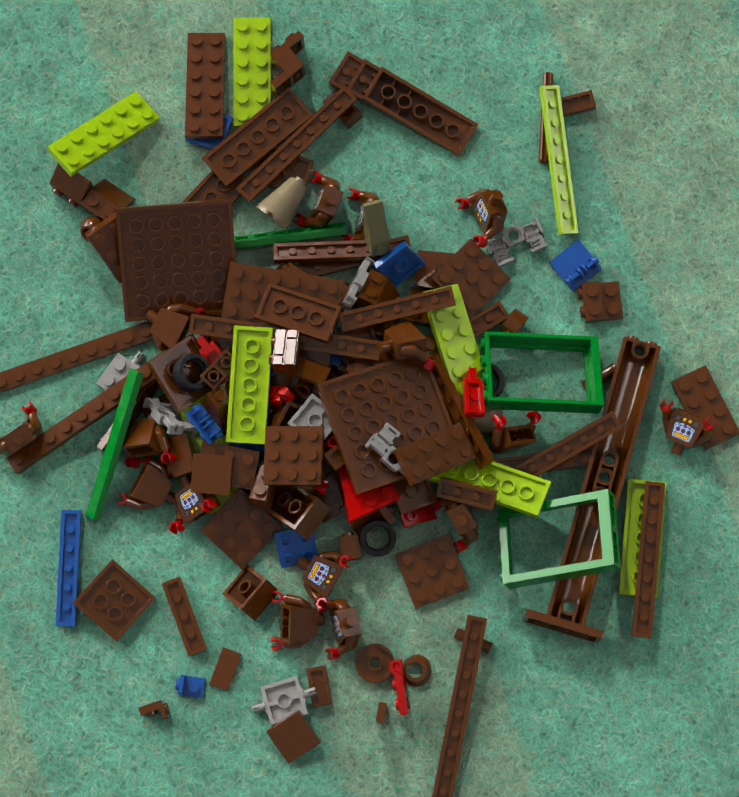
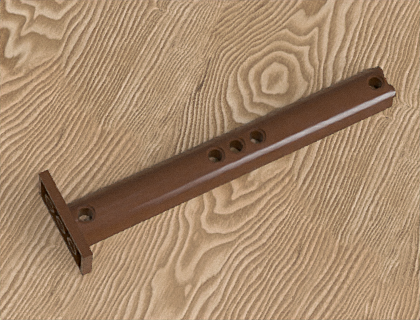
[523,335,661,643]

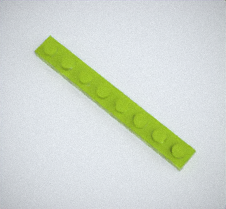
[539,85,579,235]

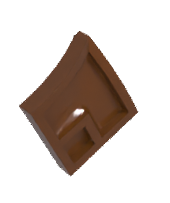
[414,250,454,290]

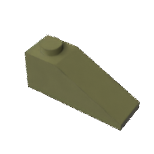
[363,199,390,257]

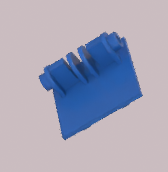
[549,240,602,292]
[185,403,226,444]
[274,530,318,569]

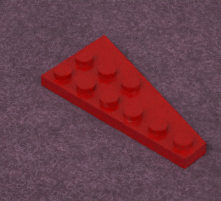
[330,431,401,524]

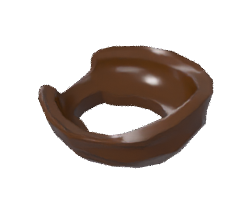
[403,654,432,687]

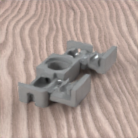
[486,217,548,268]
[340,256,375,313]
[143,398,196,437]
[365,422,409,484]

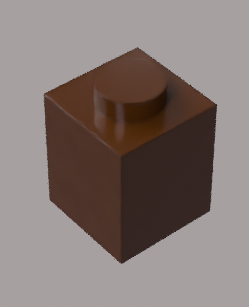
[339,532,362,561]

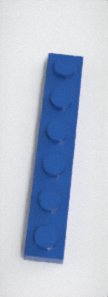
[56,510,82,627]

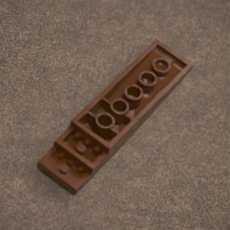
[329,51,478,156]

